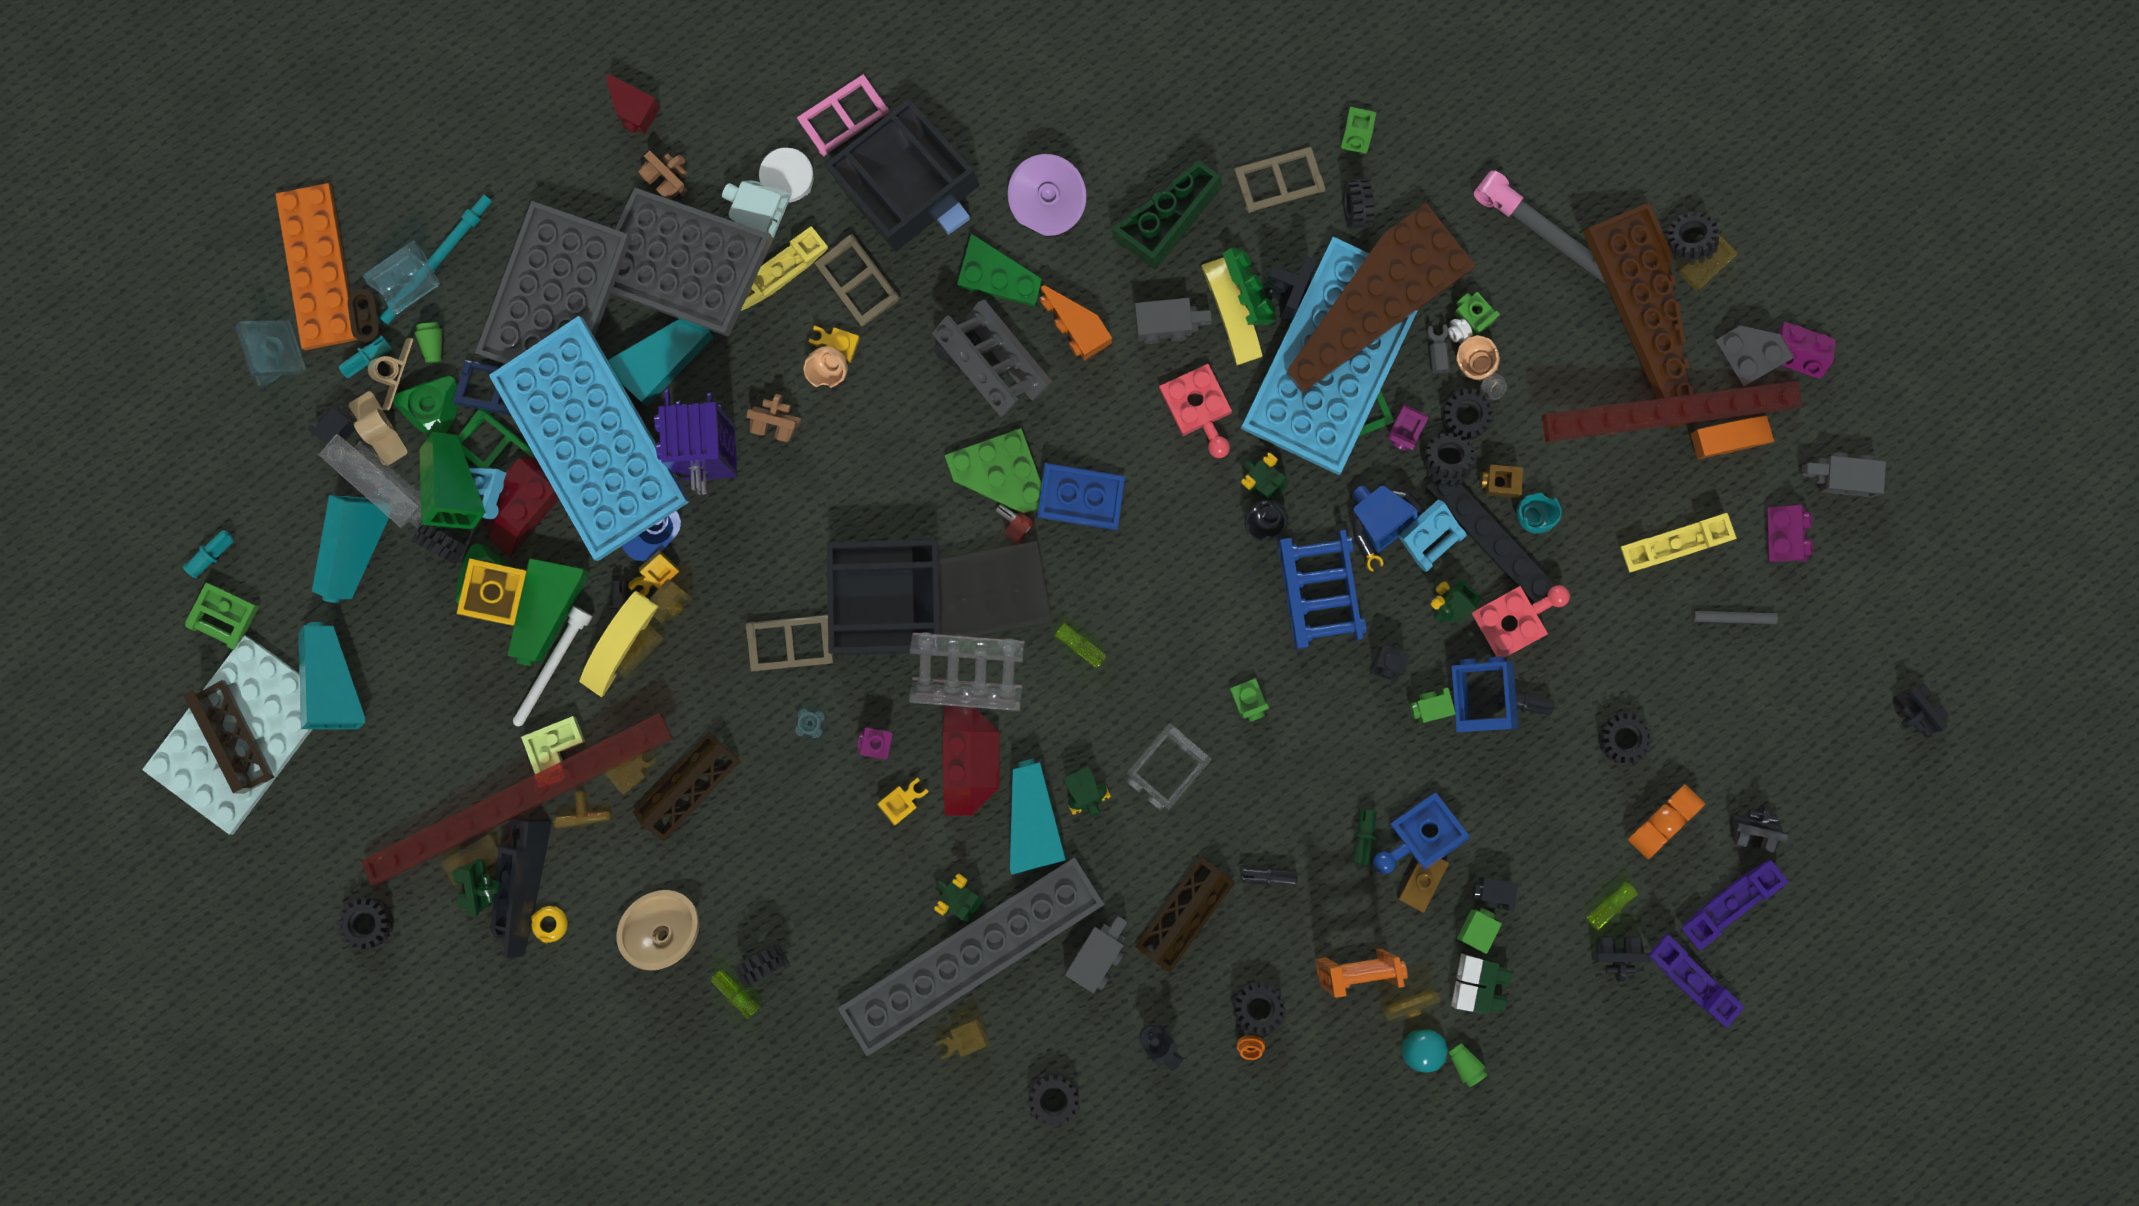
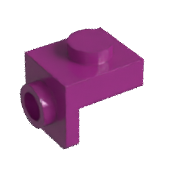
[1389,404,1428,450]
[857,727,893,760]

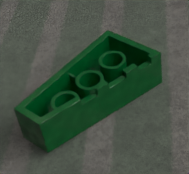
[1111,160,1222,270]

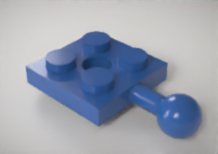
[1373,792,1470,874]

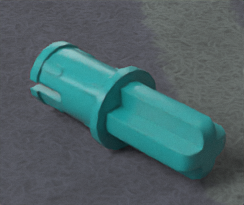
[339,335,392,378]
[183,530,234,579]

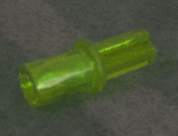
[1054,623,1106,668]
[1587,881,1638,929]
[711,970,760,1020]

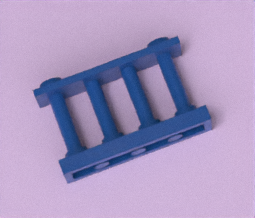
[1278,530,1366,650]

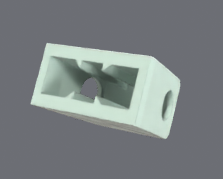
[722,180,792,238]

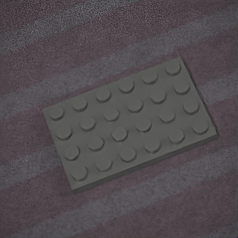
[611,187,774,337]
[475,201,632,364]

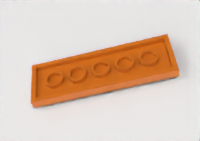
[276,183,357,350]

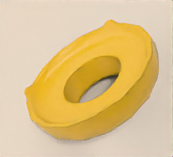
[531,906,568,943]

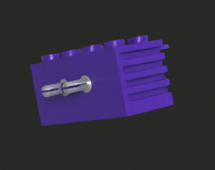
[655,389,738,495]

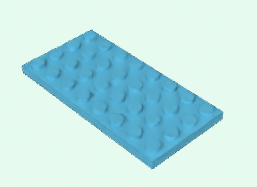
[1241,237,1418,475]
[489,316,690,561]

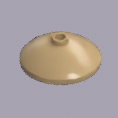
[617,890,699,970]

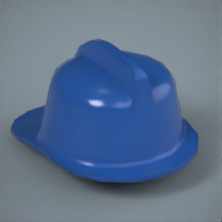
[622,511,681,561]

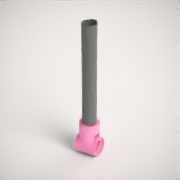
[1474,171,1606,284]

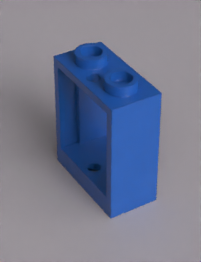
[1452,657,1519,732]

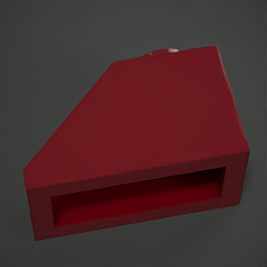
[606,74,661,134]

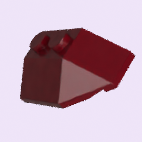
[486,457,559,557]
[943,705,1000,816]

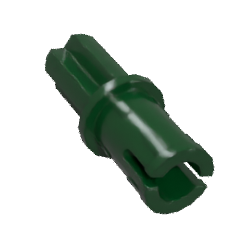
[1354,809,1377,866]

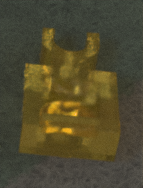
[605,747,657,796]
[935,1019,989,1060]

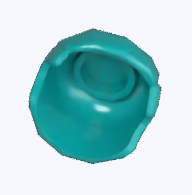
[1516,492,1562,534]
[1401,1029,1448,1073]

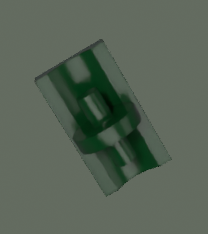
[452,859,501,917]

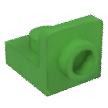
[1341,107,1376,153]
[1230,678,1269,722]

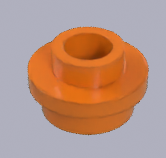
[1237,1034,1265,1060]

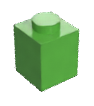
[1457,907,1502,954]

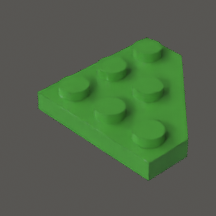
[945,428,1041,514]

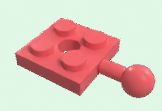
[1159,364,1232,458]
[1472,585,1570,658]

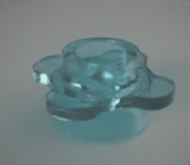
[795,709,825,738]

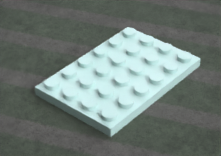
[142,635,312,835]

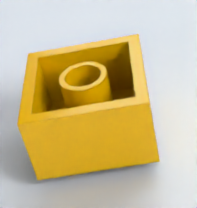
[457,559,526,626]

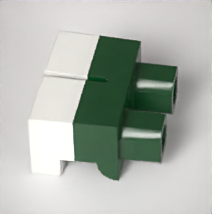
[1451,954,1512,1014]

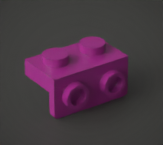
[1779,321,1836,379]
[1768,505,1813,562]

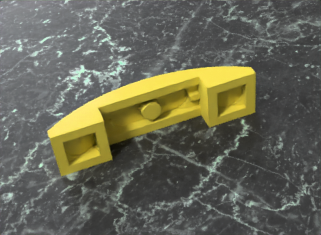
[741,226,828,311]
[1201,258,1262,365]
[1620,513,1737,573]
[579,591,659,697]

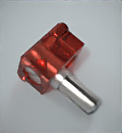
[996,504,1035,546]

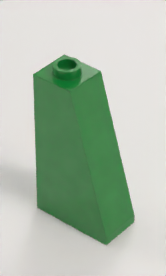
[420,432,486,529]
[507,559,590,666]

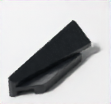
[491,818,552,958]

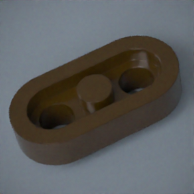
[347,289,382,344]

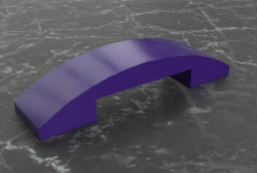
[1681,859,1789,951]
[1648,934,1745,1028]

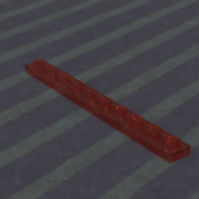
[1541,381,1803,443]

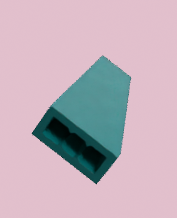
[608,319,714,407]
[312,495,393,603]
[298,622,365,729]
[1010,759,1066,875]

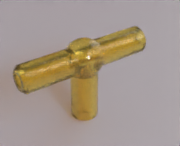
[554,791,611,829]

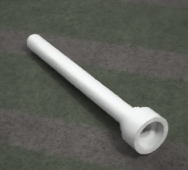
[513,606,593,726]

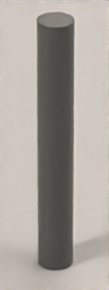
[1693,611,1778,624]

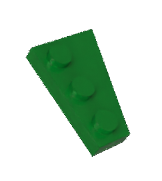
[957,234,1042,307]
[1222,248,1277,325]

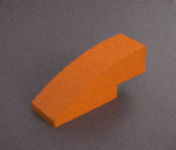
[1691,416,1774,460]

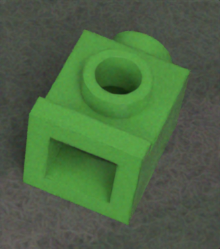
[1453,292,1500,336]
[1410,688,1456,724]

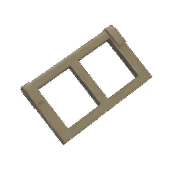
[1234,147,1325,213]
[814,234,901,327]
[746,614,833,671]

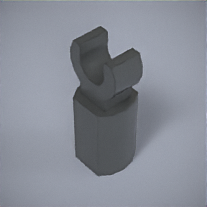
[1426,325,1450,374]

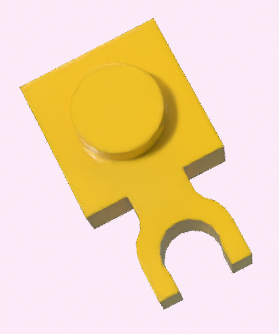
[808,326,860,363]
[628,550,679,596]
[877,778,929,826]

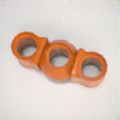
[1628,784,1706,860]

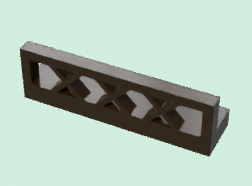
[183,680,275,794]
[633,731,740,842]
[1135,856,1235,972]

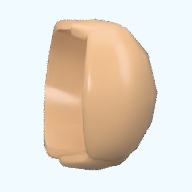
[1457,335,1500,380]
[803,346,848,388]

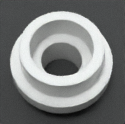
[1448,318,1473,344]

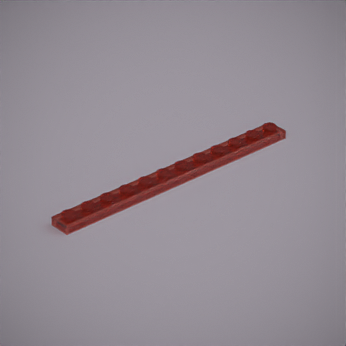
[361,713,674,886]

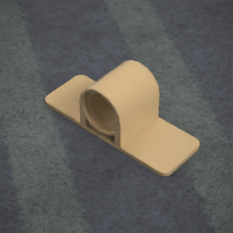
[368,338,413,411]
[349,391,407,466]

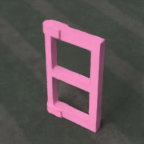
[797,74,890,157]

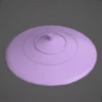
[1008,154,1086,236]

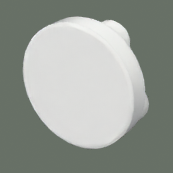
[759,148,814,203]

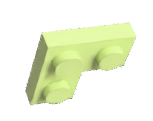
[521,716,585,788]

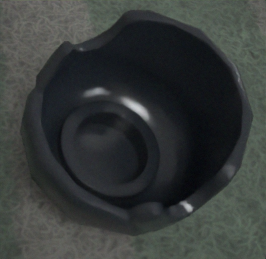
[1244,499,1289,542]

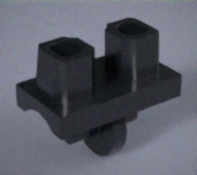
[1893,684,1949,737]
[1730,804,1789,853]
[1591,936,1649,982]
[1139,1024,1184,1071]

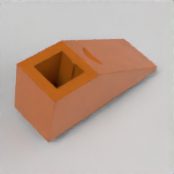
[1039,285,1112,361]

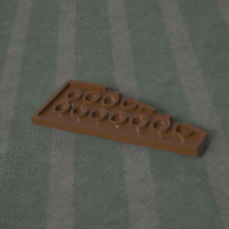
[1583,202,1697,429]
[1286,203,1476,394]

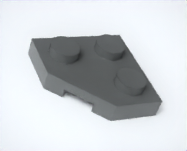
[1716,325,1795,386]

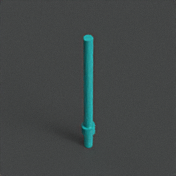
[380,194,492,325]

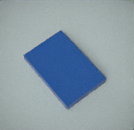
[1036,463,1125,530]

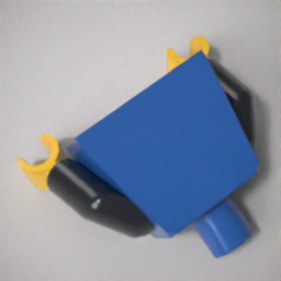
[1352,486,1424,572]

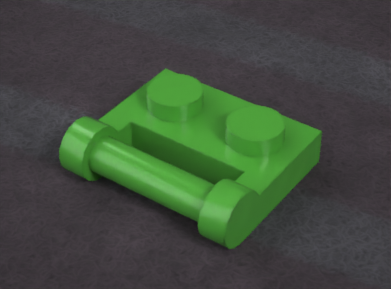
[185,583,259,650]

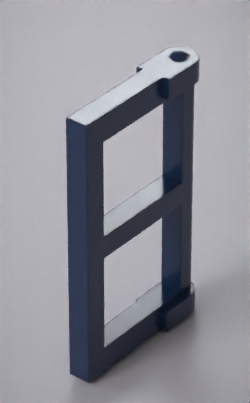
[453,359,511,415]

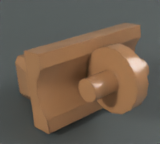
[638,151,688,200]
[746,394,801,442]

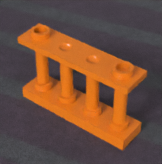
[1315,949,1408,998]

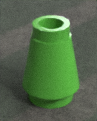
[414,322,443,363]
[1448,1043,1488,1088]

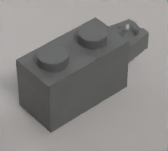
[1134,298,1212,344]
[1801,452,1886,498]
[1065,915,1127,994]

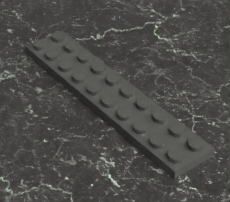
[837,857,1104,1056]

